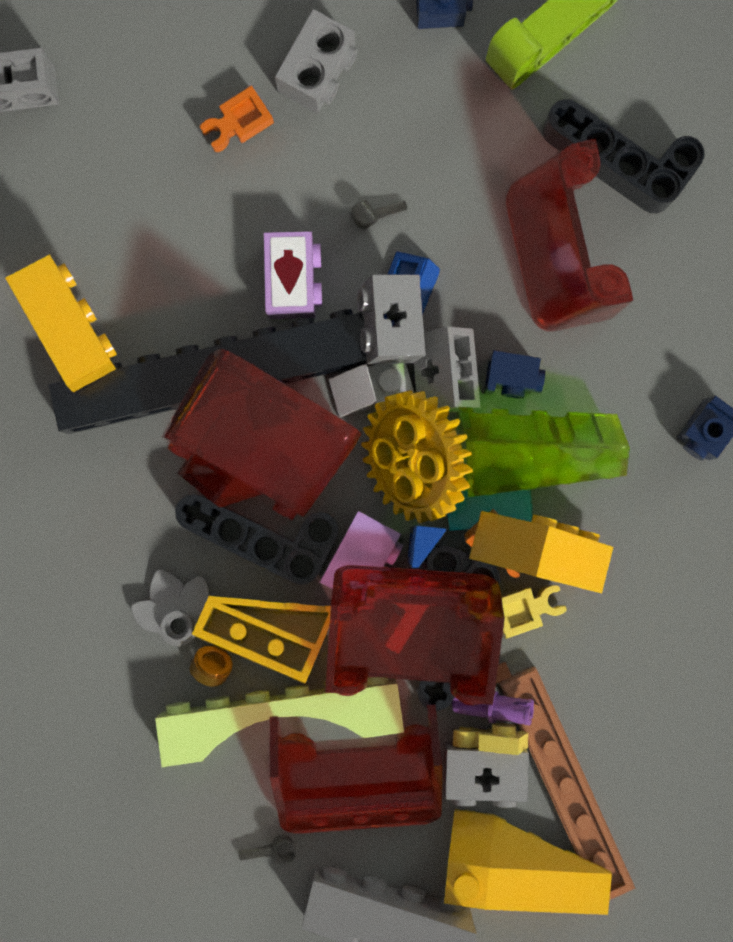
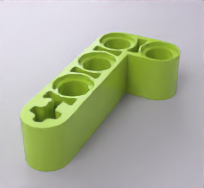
[485,0,618,90]

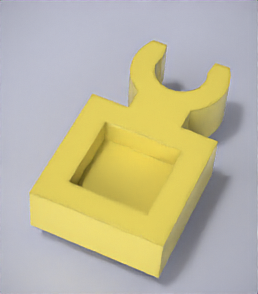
[492,585,567,639]
[453,723,528,755]

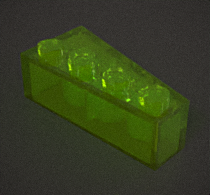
[458,407,630,497]

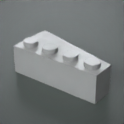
[302,866,477,942]

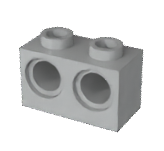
[275,9,358,114]
[0,47,60,112]

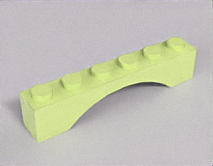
[155,673,404,767]

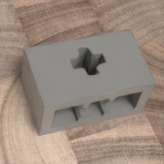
[357,275,426,364]
[414,326,481,413]
[443,742,529,808]

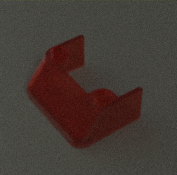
[270,705,442,833]

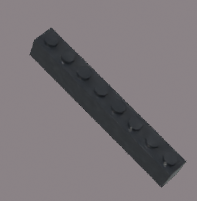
[48,309,371,434]

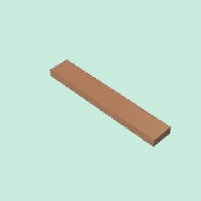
[499,665,635,900]

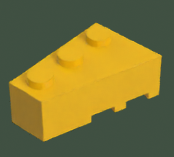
[5,254,117,392]
[469,511,613,594]
[192,596,338,684]

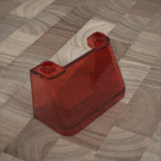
[506,139,634,332]
[161,349,362,521]
[325,565,505,705]

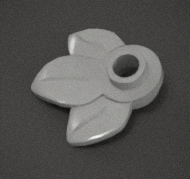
[131,569,210,646]

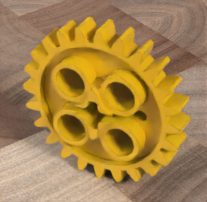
[361,390,473,523]

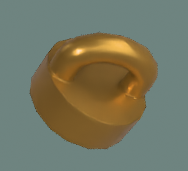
[189,646,233,687]

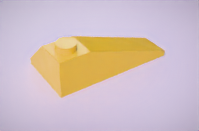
[444,809,612,915]

